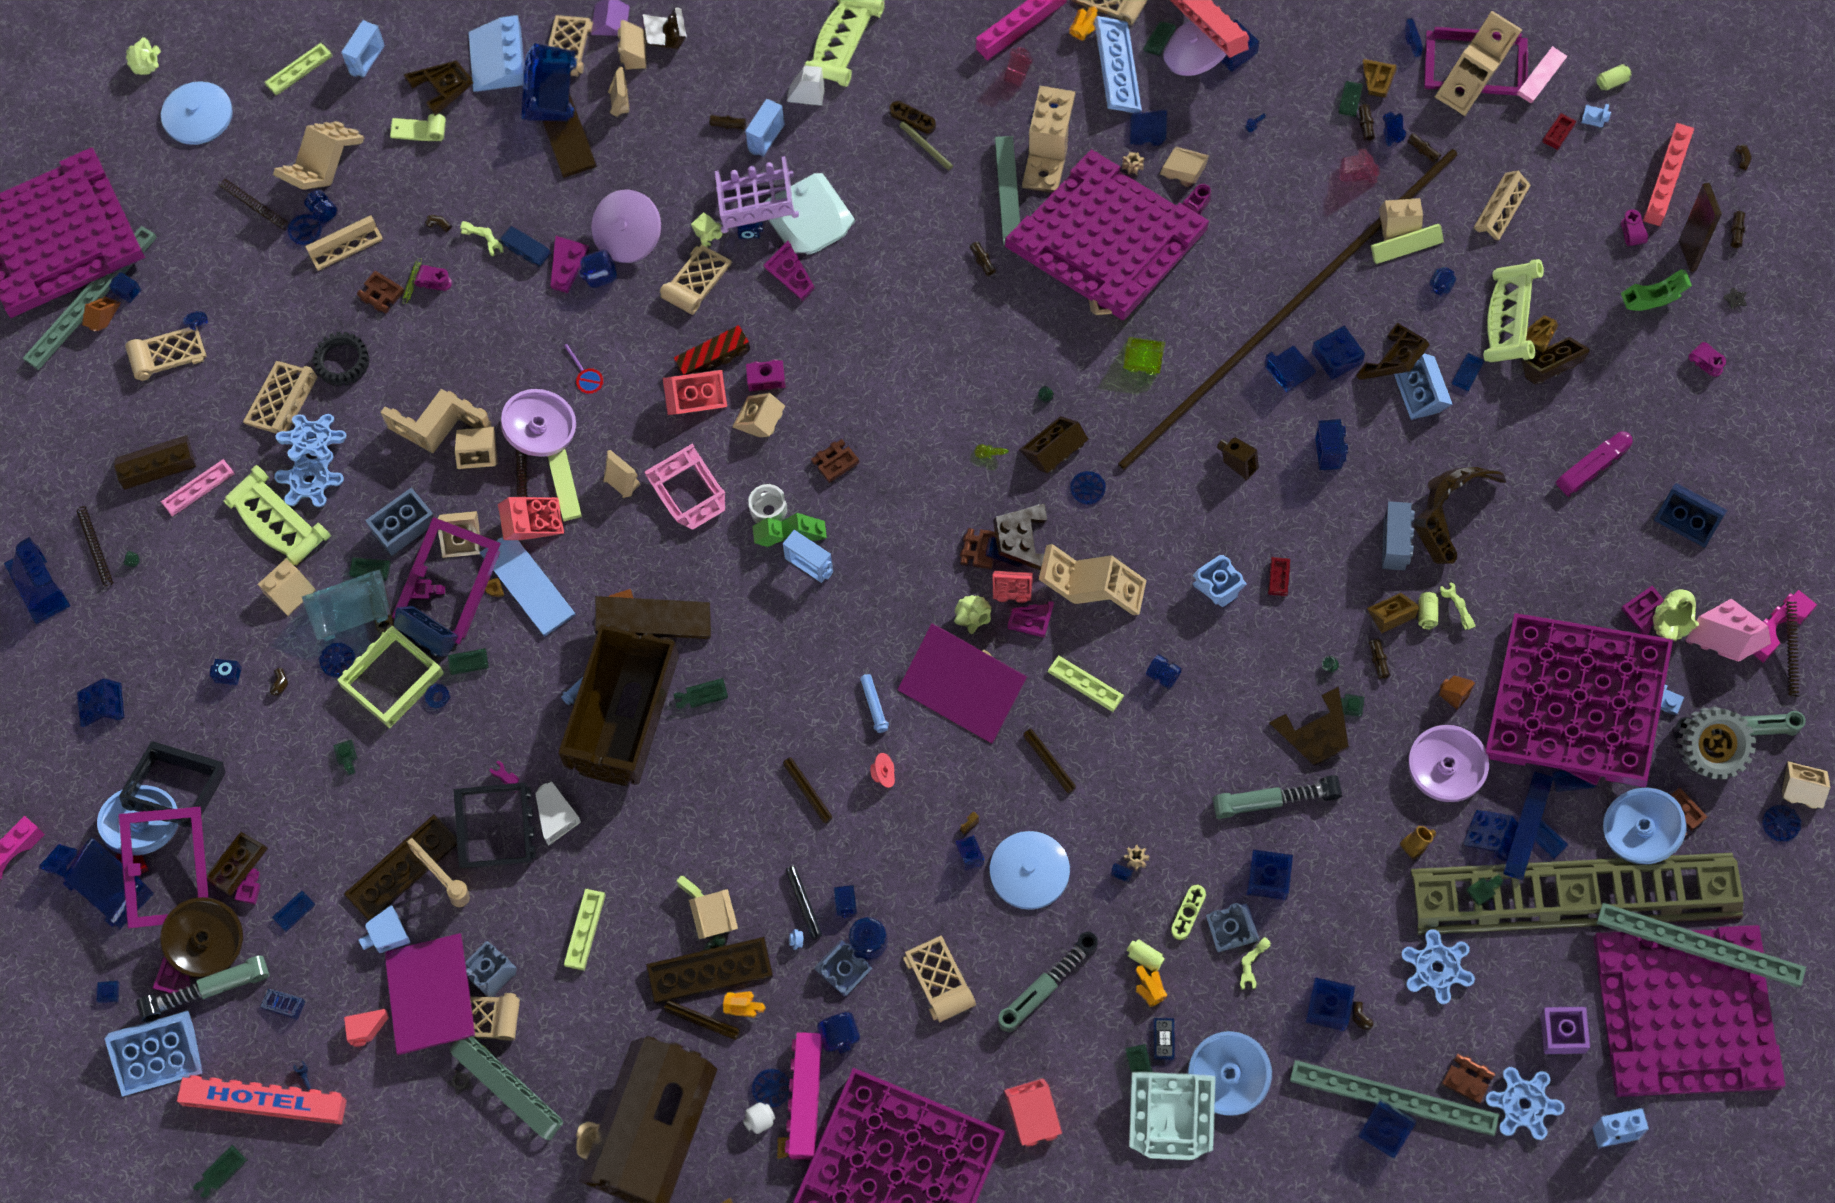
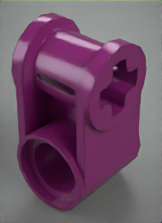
[1182,184,1211,215]
[1621,209,1648,247]
[415,265,452,291]
[1689,342,1726,377]

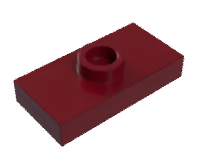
[1542,113,1576,150]
[1268,557,1290,596]

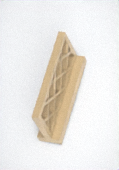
[243,361,317,434]

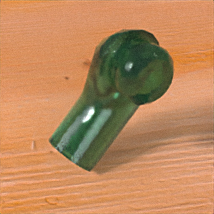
[703,934,726,951]

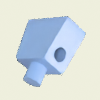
[359,906,411,953]

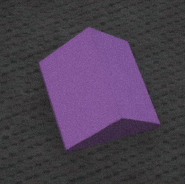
[591,0,630,36]

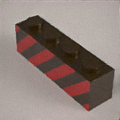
[673,325,750,376]

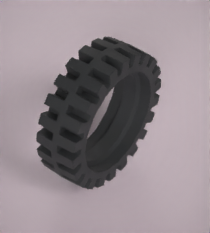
[313,332,370,386]

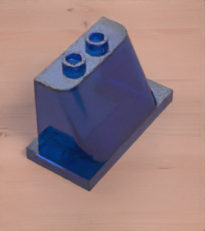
[4,537,71,625]

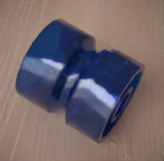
[304,189,338,224]
[1146,654,1182,689]

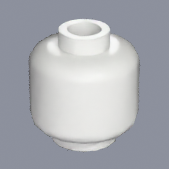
[743,1103,775,1134]

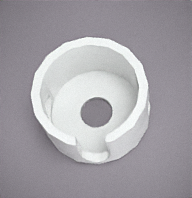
[748,484,787,523]

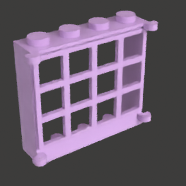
[715,156,799,233]

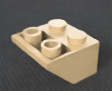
[618,20,646,69]
[455,427,498,469]

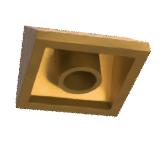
[1367,593,1419,633]

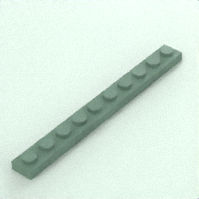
[23,226,157,370]
[1597,903,1806,988]
[1290,1060,1499,1136]

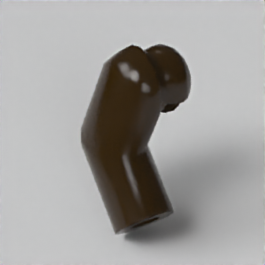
[270,668,288,696]

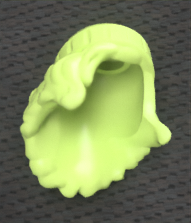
[1653,589,1699,641]

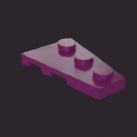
[551,236,589,293]
[763,240,815,301]

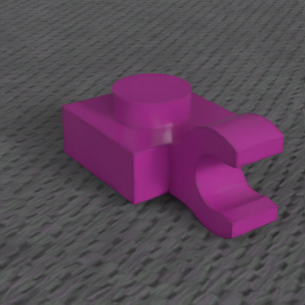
[410,579,445,599]
[489,761,520,793]
[235,868,261,904]

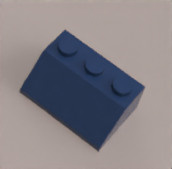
[1654,483,1728,548]
[394,606,459,657]

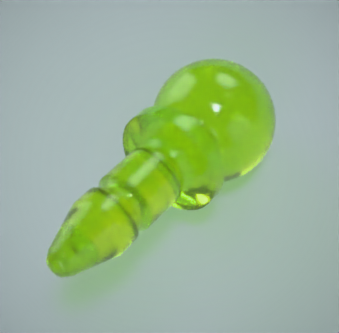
[974,444,1009,459]

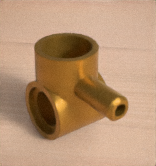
[1399,826,1436,860]

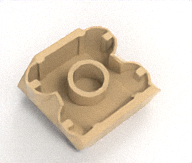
[608,67,629,117]
[1160,147,1209,187]
[604,450,640,498]
[689,889,738,939]

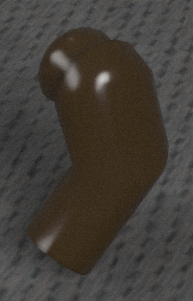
[1735,144,1752,170]
[425,215,452,232]
[1352,1001,1373,1030]

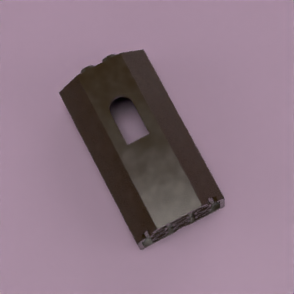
[558,624,679,786]
[578,1036,718,1203]

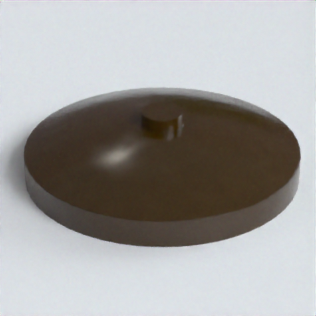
[160,897,243,978]

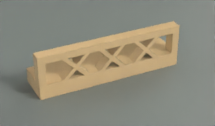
[1474,171,1530,240]
[305,215,383,271]

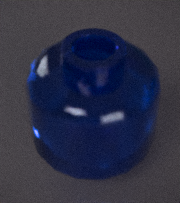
[1429,267,1456,295]

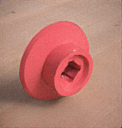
[870,753,895,788]

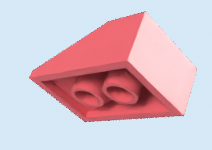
[663,370,727,415]

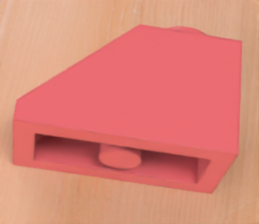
[344,1009,389,1047]

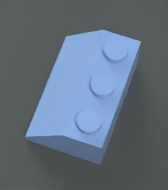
[1394,354,1453,420]

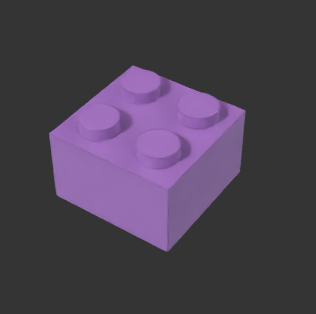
[1540,1007,1590,1054]

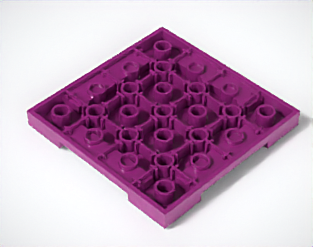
[0,147,145,318]
[1005,149,1209,321]
[1485,613,1673,788]
[1593,925,1786,1097]
[794,1068,1006,1203]

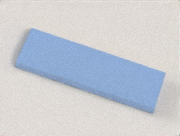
[1094,16,1142,114]
[480,537,576,637]

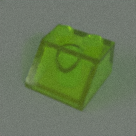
[1123,337,1166,375]

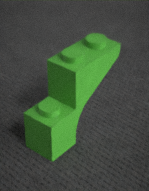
[752,513,827,547]

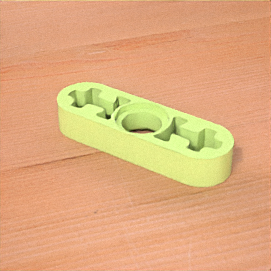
[1171,885,1206,940]

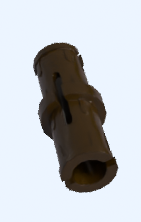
[1358,104,1375,141]
[709,115,746,130]
[1407,133,1442,164]
[1730,211,1746,248]
[969,241,996,277]
[1369,639,1391,679]

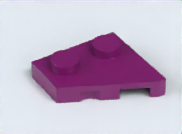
[1621,586,1664,635]
[1008,601,1054,638]
[153,957,191,994]

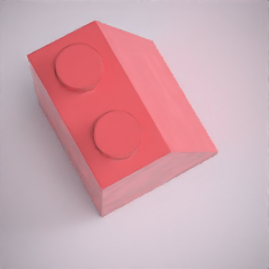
[1004,1079,1062,1147]

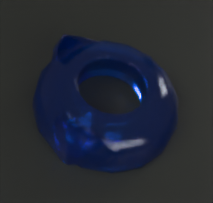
[183,311,208,331]
[425,683,451,708]

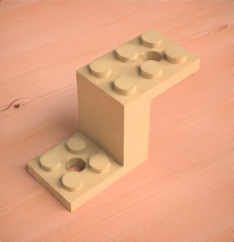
[1435,11,1522,116]
[1022,86,1075,193]
[273,121,364,190]
[381,389,492,453]
[1039,544,1146,615]

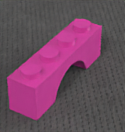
[1753,590,1817,663]
[0,816,45,879]

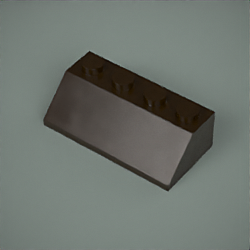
[114,435,196,490]

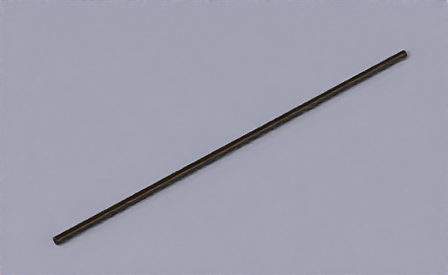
[1118,149,1458,470]

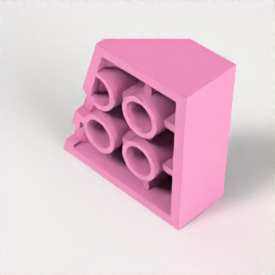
[1686,599,1771,662]

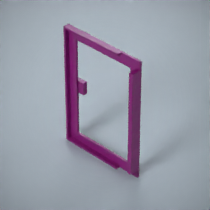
[1424,27,1528,96]
[392,517,501,644]
[118,807,208,928]

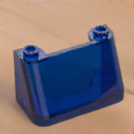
[521,43,577,121]
[63,837,154,929]

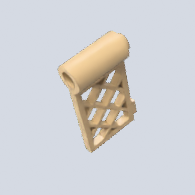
[1071,0,1147,25]
[543,15,593,76]
[660,245,732,315]
[125,325,207,381]
[408,838,470,907]
[903,935,976,1023]
[470,993,520,1041]

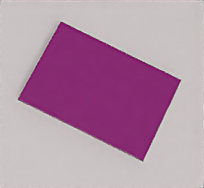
[898,623,1027,743]
[385,933,475,1055]

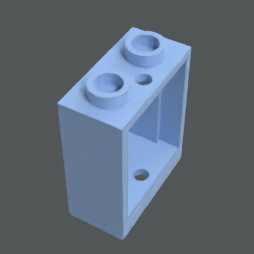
[341,20,385,78]
[745,99,785,157]
[783,530,833,583]
[1592,1109,1648,1148]

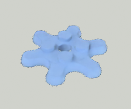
[276,414,346,461]
[274,451,344,508]
[1402,930,1475,1004]
[1486,1067,1564,1140]

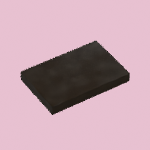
[206,832,268,896]

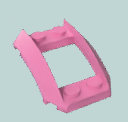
[644,443,725,530]

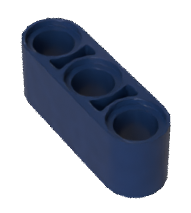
[499,226,551,268]

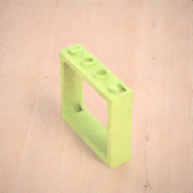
[337,626,444,729]

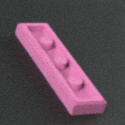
[1517,47,1567,104]
[161,459,234,516]

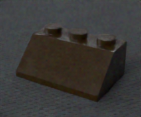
[1521,337,1590,385]
[1019,416,1089,473]

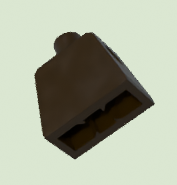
[1217,437,1259,481]

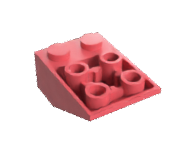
[498,497,564,540]
[993,571,1033,603]

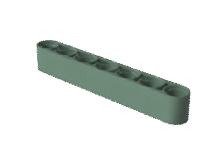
[995,136,1020,246]
[450,1037,563,1140]

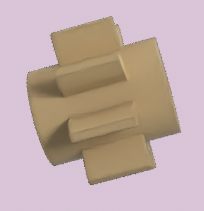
[1122,152,1144,175]
[1124,845,1149,871]

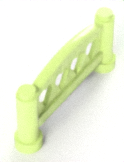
[805,0,885,87]
[1484,259,1544,362]
[223,465,331,565]

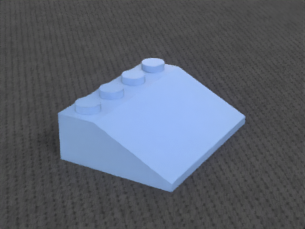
[469,15,526,92]
[105,1011,202,1096]

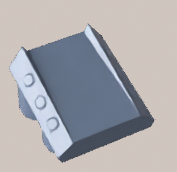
[1206,903,1259,952]
[814,940,872,997]
[465,941,517,997]

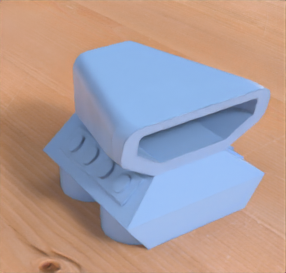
[1192,555,1247,607]

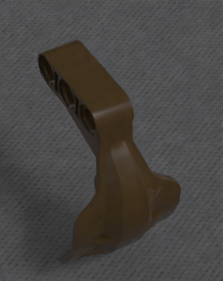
[1414,467,1506,564]

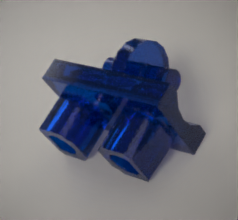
[1383,112,1406,147]

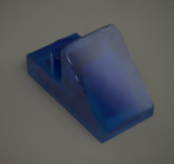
[955,836,984,871]
[39,844,77,878]

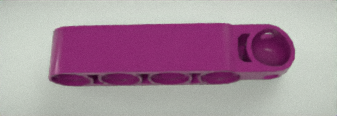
[1555,431,1633,497]

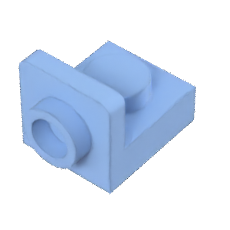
[1581,104,1611,128]
[1661,685,1684,716]

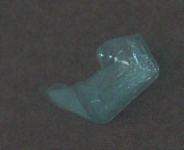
[302,570,391,642]

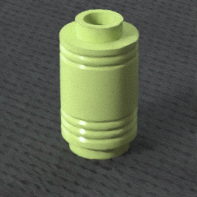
[1596,64,1631,91]
[1418,592,1438,629]
[1127,939,1165,971]

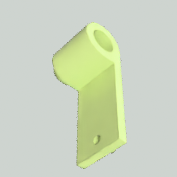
[391,113,446,141]

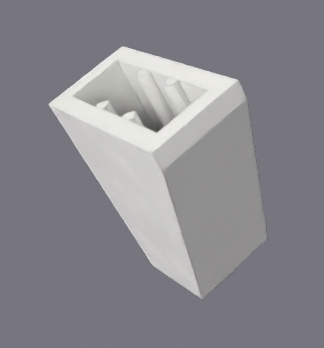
[787,66,824,105]
[535,781,581,845]

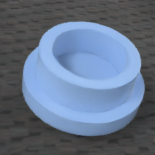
[789,929,803,950]

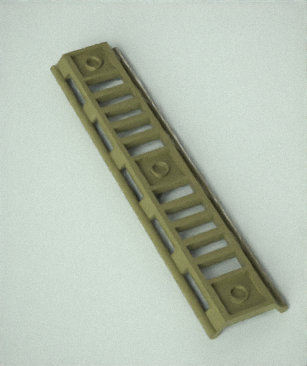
[1410,852,1744,935]

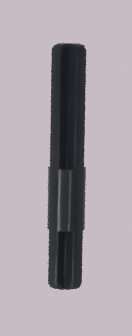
[785,865,822,940]

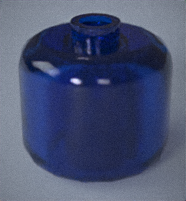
[579,249,617,289]
[848,917,888,960]
[817,1012,861,1054]

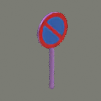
[564,344,604,394]

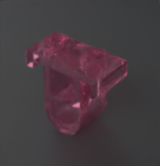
[1004,47,1034,87]
[1340,149,1380,183]

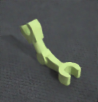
[460,221,503,256]
[1440,582,1476,630]
[1240,937,1271,990]

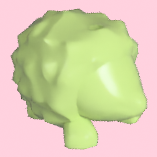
[126,38,160,75]
[954,595,991,634]

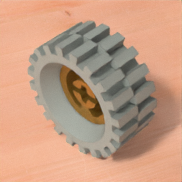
[1677,707,1756,779]

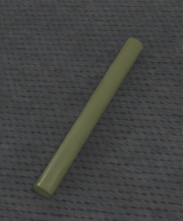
[900,121,953,171]

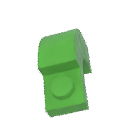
[1621,269,1692,311]

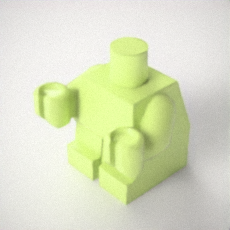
[691,213,723,248]

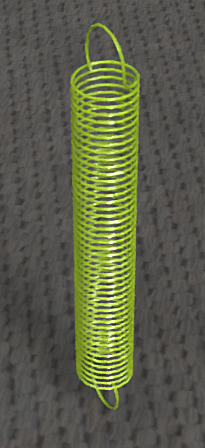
[403,258,422,304]

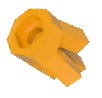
[1069,7,1098,41]
[1136,965,1168,1007]
[723,991,766,1018]

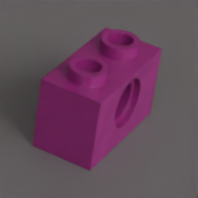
[746,360,786,391]

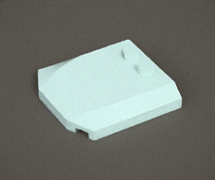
[765,173,855,255]
[1129,1072,1215,1160]

